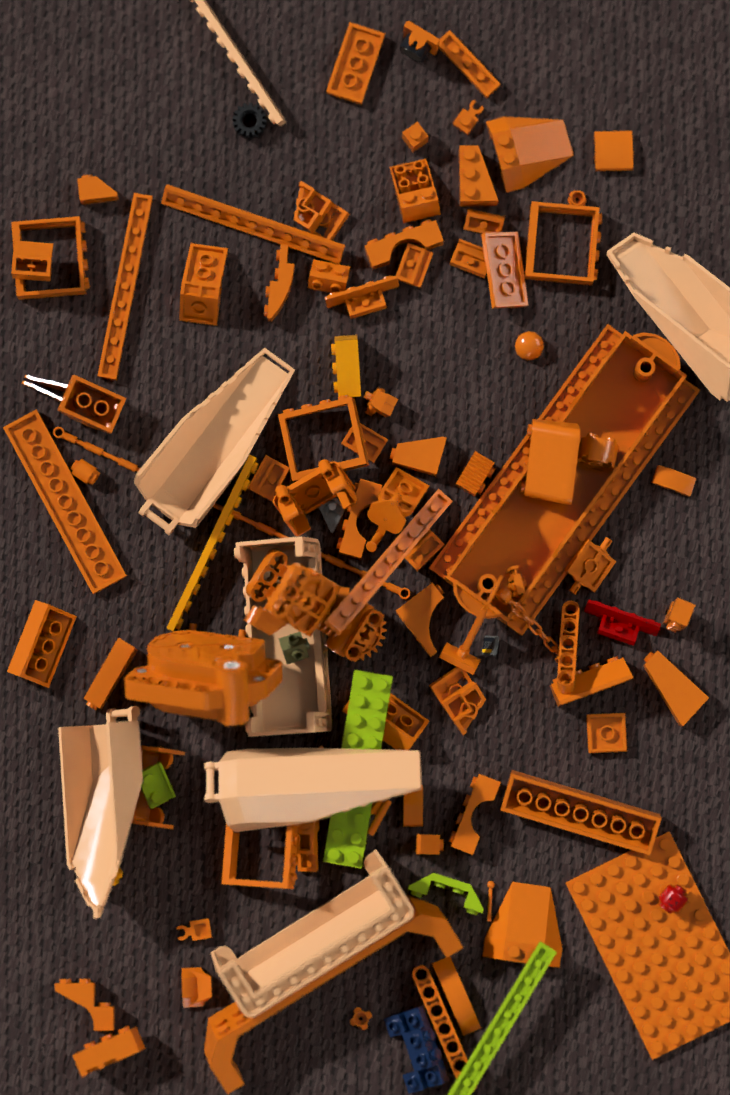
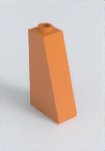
[84,638,138,710]
[643,650,709,727]

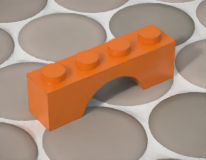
[365,220,444,270]
[336,479,382,560]
[449,774,501,855]

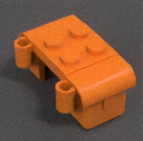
[273,459,358,536]

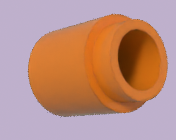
[71,459,100,485]

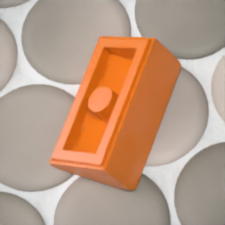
[463,208,505,234]

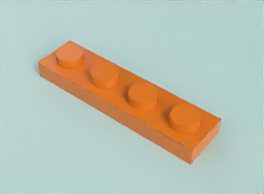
[439,30,501,98]

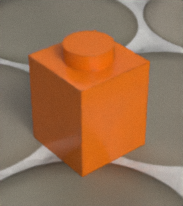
[402,122,429,152]

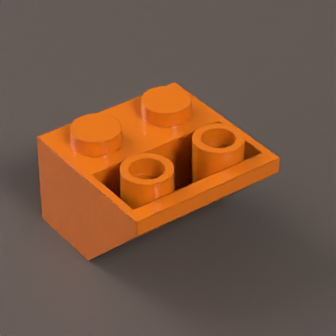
[11,241,53,282]

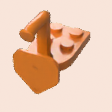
[366,467,430,552]

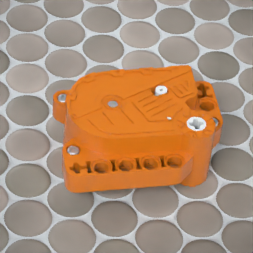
[124,630,283,726]

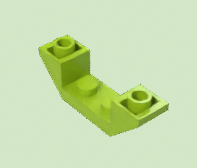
[408,873,484,915]

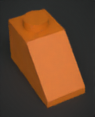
[77,174,119,205]
[416,834,444,855]

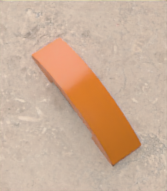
[432,956,481,1036]

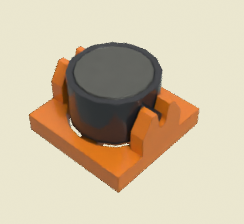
[399,20,439,63]

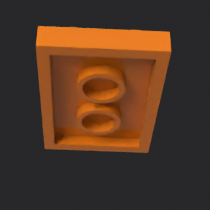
[179,243,228,326]

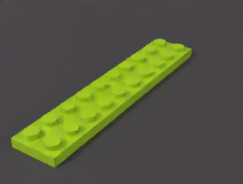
[323,670,393,868]

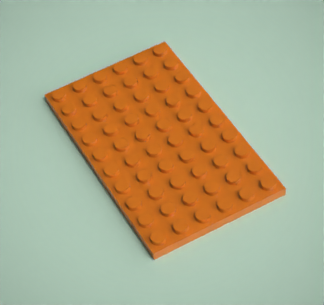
[565,831,730,1060]

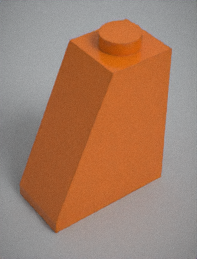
[389,437,447,476]

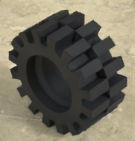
[233,103,267,139]

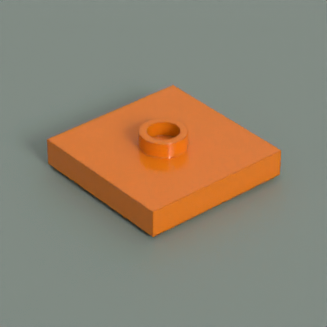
[586,713,627,753]

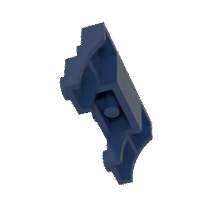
[384,1005,450,1094]

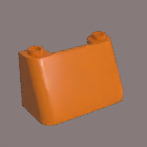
[520,419,580,505]

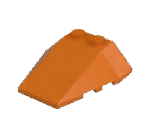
[486,117,574,193]
[482,882,562,968]

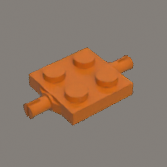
[564,537,616,595]

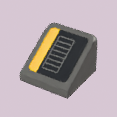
[482,636,500,657]

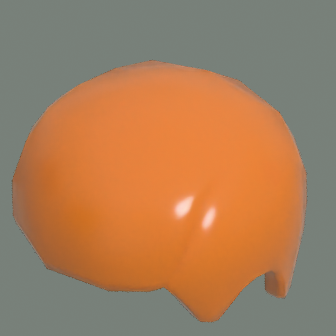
[515,331,544,361]

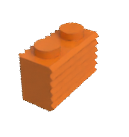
[455,451,496,497]

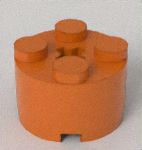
[577,433,619,471]

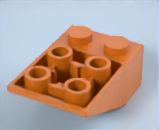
[390,159,440,223]

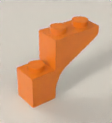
[55,979,115,1031]

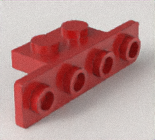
[584,599,661,646]

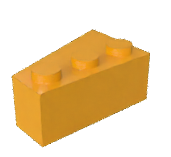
[331,335,361,397]

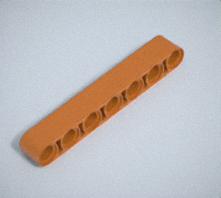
[412,965,477,1091]

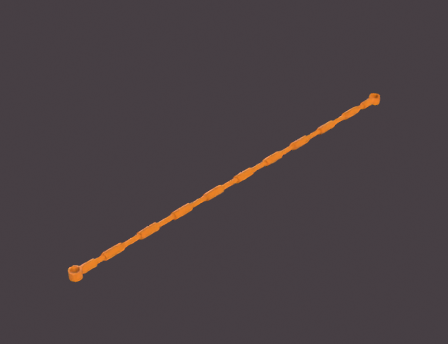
[53,427,410,599]

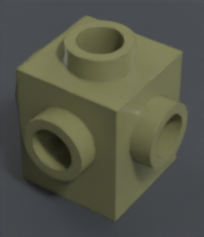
[279,632,310,665]

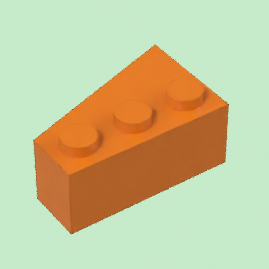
[459,145,498,206]
[73,1026,145,1077]

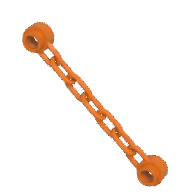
[495,587,570,666]

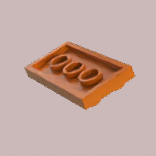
[326,22,385,105]
[481,232,529,309]

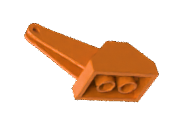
[21,375,126,434]

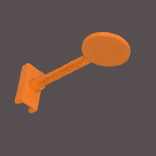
[439,575,504,675]

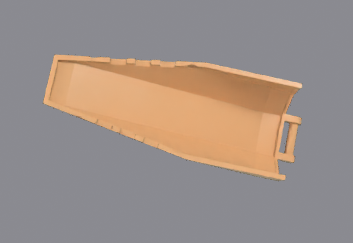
[134,348,295,535]
[204,748,422,832]

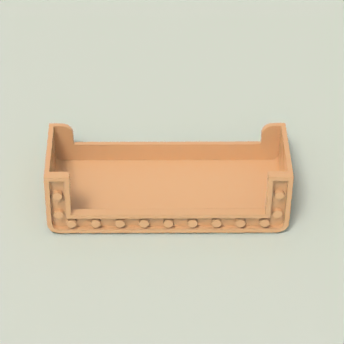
[234,536,332,737]
[210,849,414,1017]

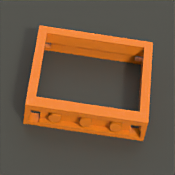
[524,201,602,285]
[11,216,90,300]
[278,395,369,482]
[222,823,301,889]

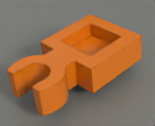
[452,100,484,135]
[177,918,212,941]

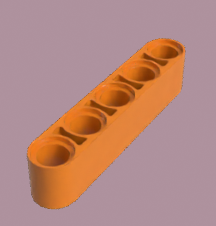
[557,601,579,694]

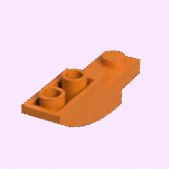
[264,244,295,322]
[297,820,320,872]

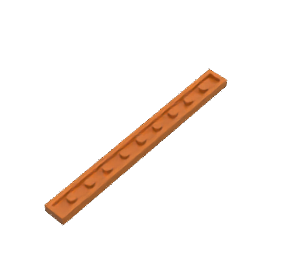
[161,184,345,264]
[97,193,153,381]
[324,489,453,635]

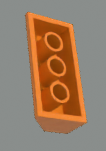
[7,600,77,688]
[550,656,633,707]
[342,693,430,750]

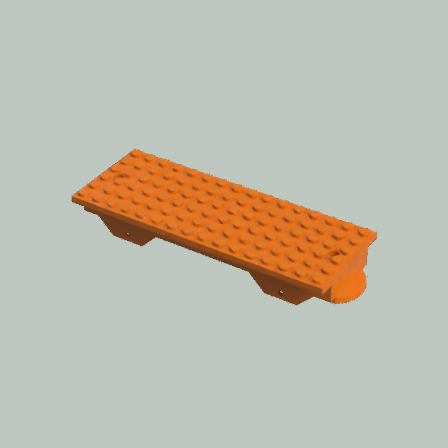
[429,324,700,636]

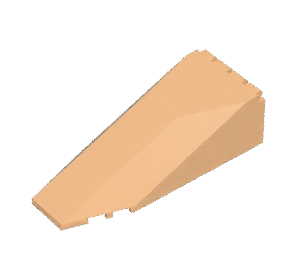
[607,233,730,402]

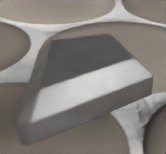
[319,497,345,533]

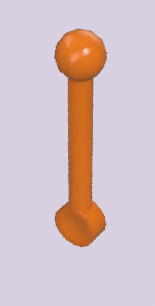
[487,881,495,922]

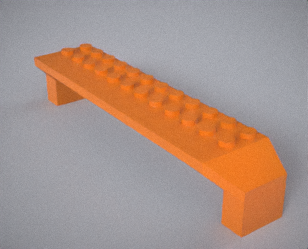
[204,894,463,1094]

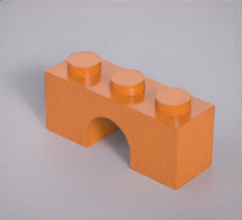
[663,597,695,633]

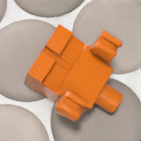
[363,387,398,417]

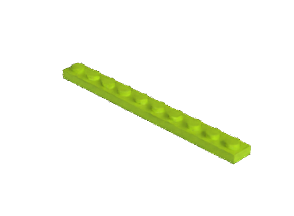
[448,941,557,1095]

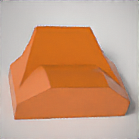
[182,967,212,1008]

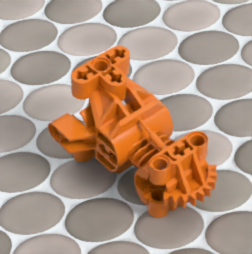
[244,548,387,661]

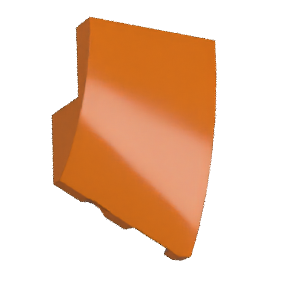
[294,181,350,240]
[429,667,486,735]

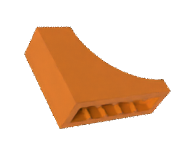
[396,583,444,657]

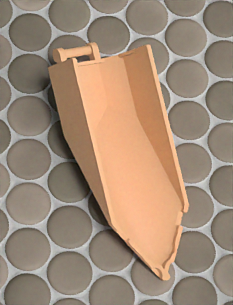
[58,706,143,918]

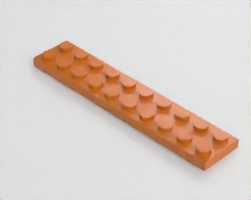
[3,409,127,595]

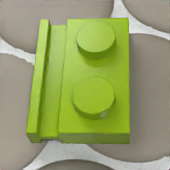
[141,762,176,809]

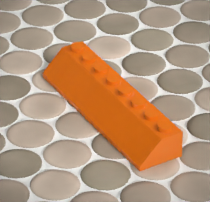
[501,770,662,855]

